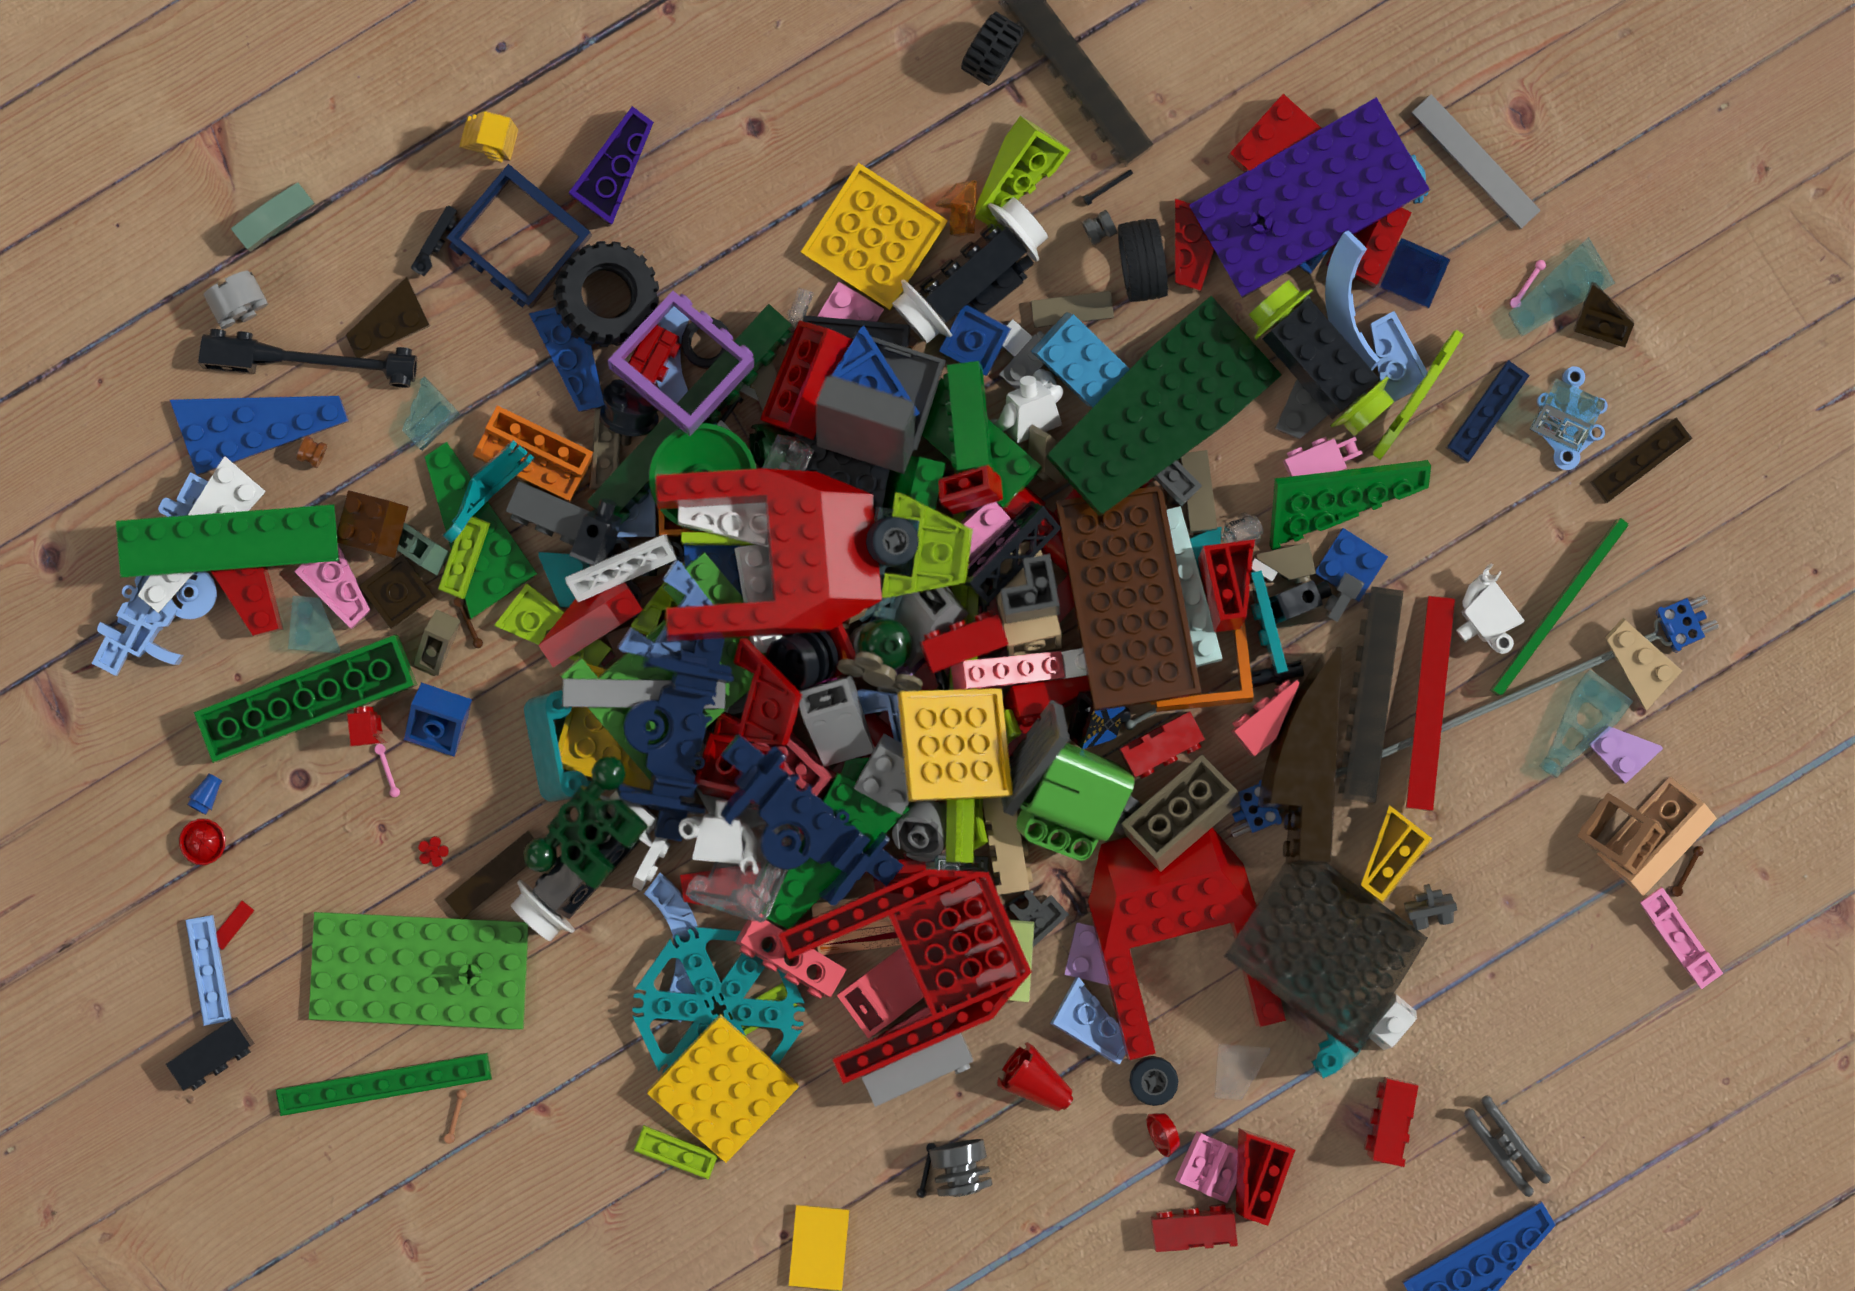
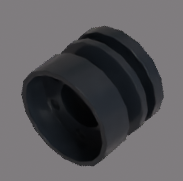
[766,631,838,691]

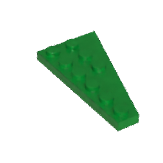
[425,442,538,619]
[1269,460,1431,551]
[764,772,910,929]

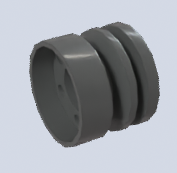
[929,1139,993,1197]

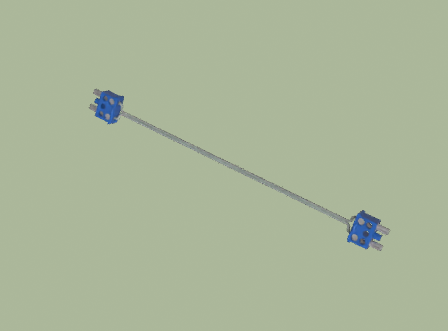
[1231,595,1719,837]

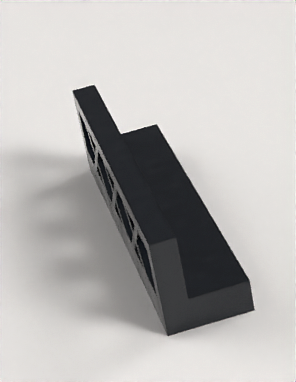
[963,501,1061,604]

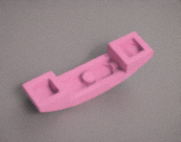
[1640,887,1723,989]

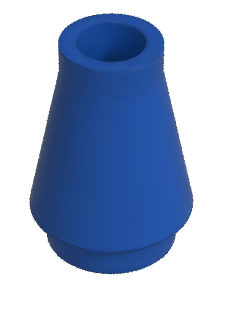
[187,773,222,815]

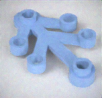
[1535,366,1608,470]

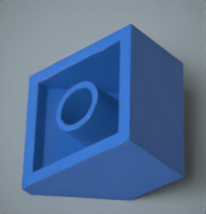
[404,682,472,757]

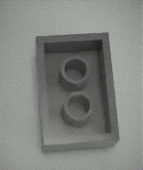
[506,481,590,546]

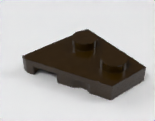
[1574,282,1634,348]

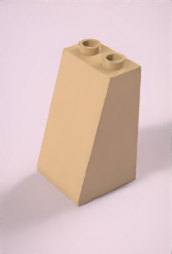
[991,542,1062,657]

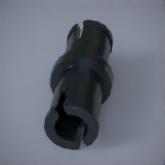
[1251,659,1304,688]

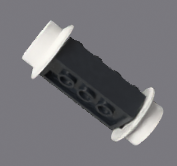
[892,197,1048,344]
[511,790,657,941]

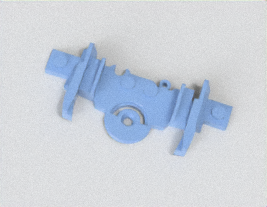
[91,472,217,676]

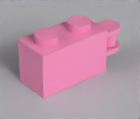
[1283,436,1363,477]

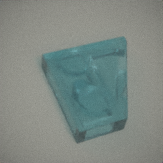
[402,376,460,451]
[288,596,340,653]

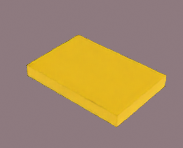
[789,1204,850,1291]

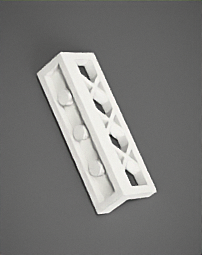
[565,534,676,602]

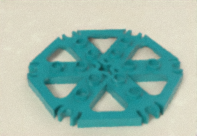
[632,926,805,1074]

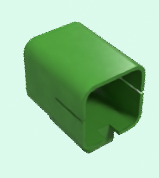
[1016,743,1134,861]

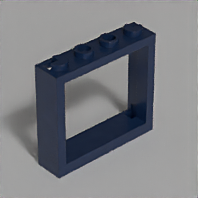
[446,164,592,308]

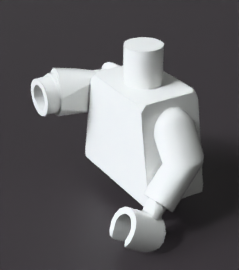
[990,369,1063,443]
[1456,564,1525,654]
[679,800,759,875]

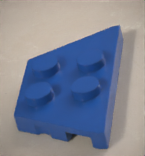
[832,326,920,417]

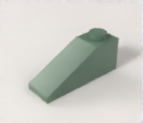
[397,522,450,575]

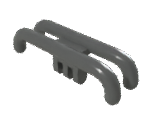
[1464,1095,1551,1197]

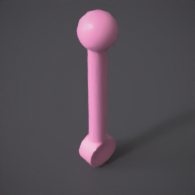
[1510,260,1546,308]
[375,744,400,798]

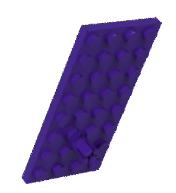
[1189,97,1430,298]

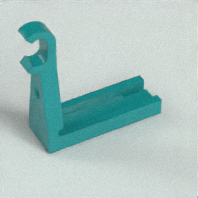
[442,440,534,543]

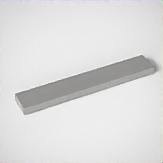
[1411,94,1541,229]
[562,678,725,709]

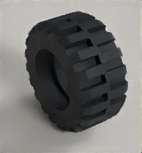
[553,241,659,347]

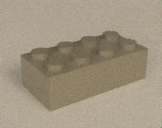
[1121,755,1241,872]

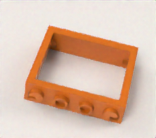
[1151,598,1254,712]

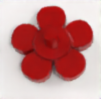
[418,836,449,867]

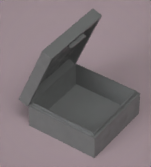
[816,332,946,474]

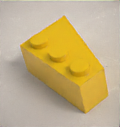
[459,111,518,163]
[1361,805,1432,903]

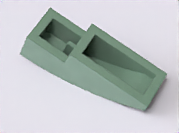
[231,183,315,252]

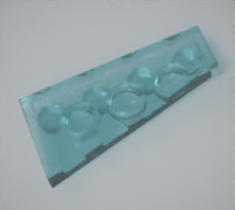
[1508,237,1615,337]

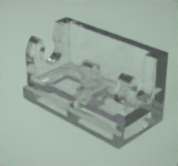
[762,435,814,471]

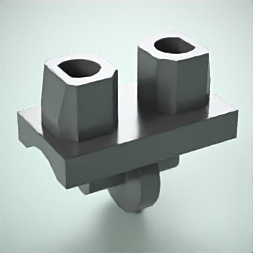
[1404,884,1457,930]

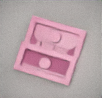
[1175,1131,1238,1203]

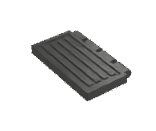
[1001,701,1069,816]

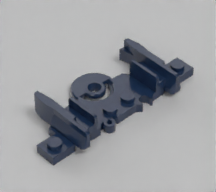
[617,638,734,841]
[720,734,904,906]

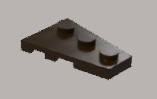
[346,277,430,358]

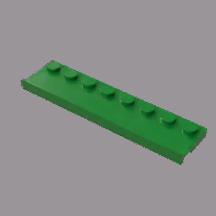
[922,378,1042,508]
[116,505,339,578]

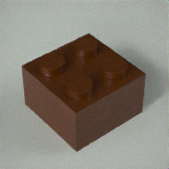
[337,490,409,558]

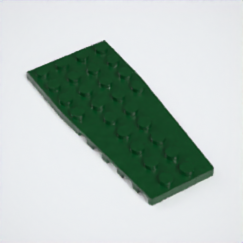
[1047,296,1282,516]

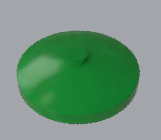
[649,423,756,531]

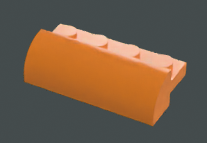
[473,405,594,503]

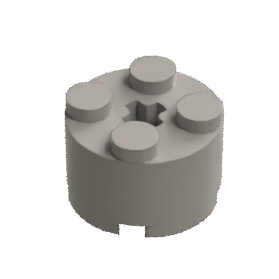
[203,271,268,329]
[893,800,947,862]

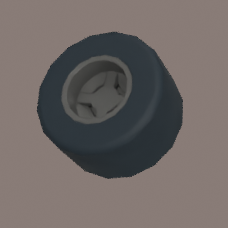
[866,517,919,566]
[1129,1056,1179,1106]

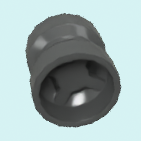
[1082,210,1117,246]

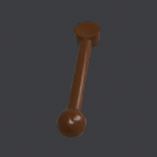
[454,597,483,648]
[1671,846,1704,897]

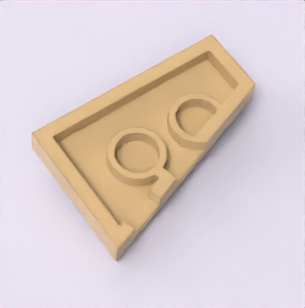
[1605,618,1682,711]

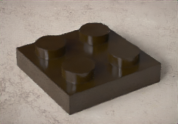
[359,554,435,629]

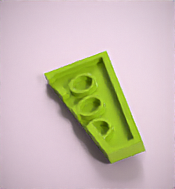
[494,583,612,667]

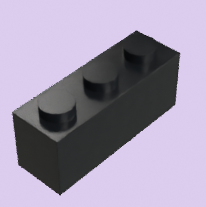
[166,1017,255,1091]

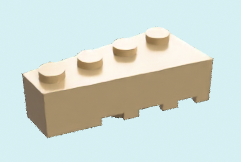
[983,797,1033,895]

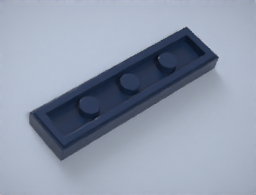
[1446,360,1530,463]

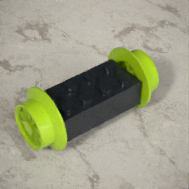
[1249,280,1395,436]

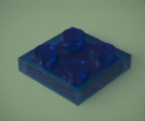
[1379,238,1450,309]

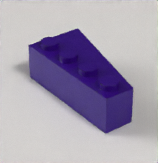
[568,106,654,226]

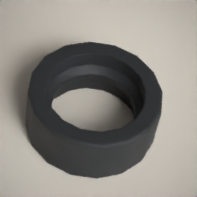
[682,317,730,369]

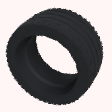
[1118,219,1168,302]

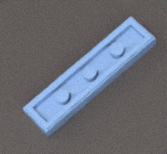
[186,915,232,1026]

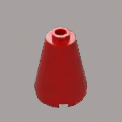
[997,1042,1073,1112]

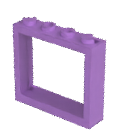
[608,291,754,436]

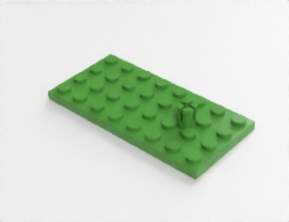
[309,912,529,1030]

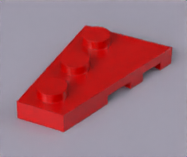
[1175,199,1215,292]

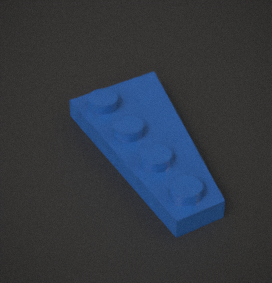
[529,307,604,412]

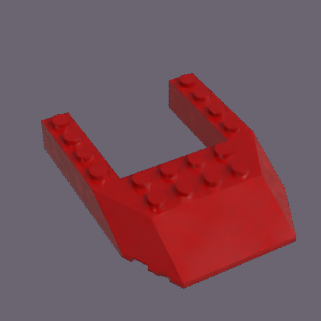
[655,468,882,642]
[1088,827,1286,1060]
[778,869,1032,1084]

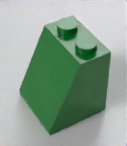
[883,456,946,510]

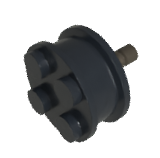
[600,379,659,446]

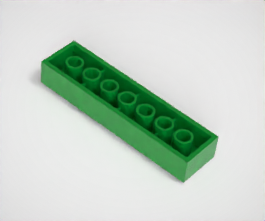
[193,635,418,763]

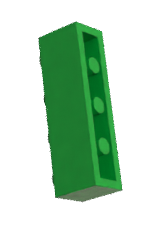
[943,361,993,473]

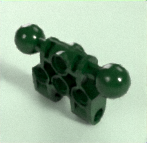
[523,756,648,889]

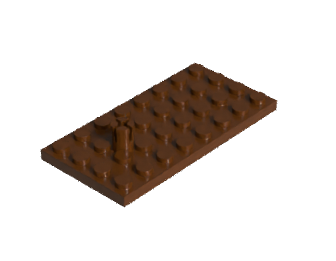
[1055,485,1202,711]

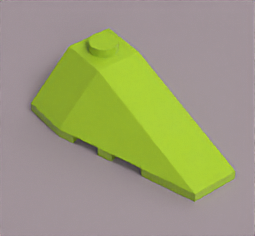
[972,116,1071,225]

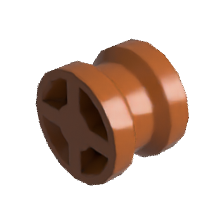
[296,436,327,468]

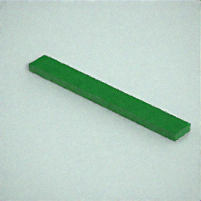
[1490,518,1629,696]
[276,1053,492,1116]

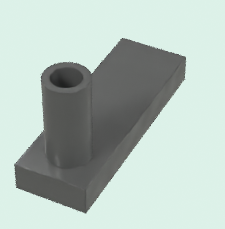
[1153,460,1202,506]

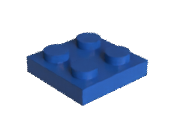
[939,305,1012,376]
[1315,528,1388,602]

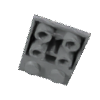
[889,587,969,669]
[799,675,874,767]

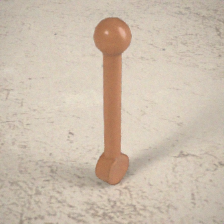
[444,1089,467,1144]

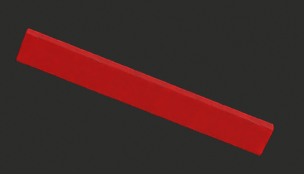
[1406,596,1455,811]

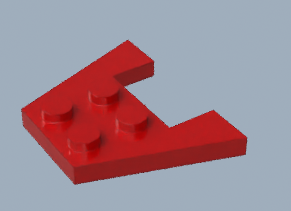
[714,638,802,745]

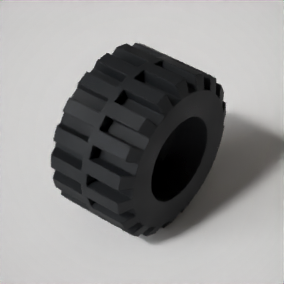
[961,12,1024,86]

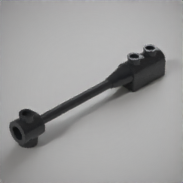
[198,329,417,388]

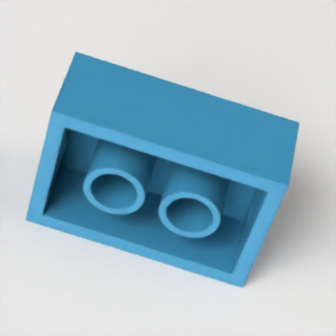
[1031,312,1130,408]

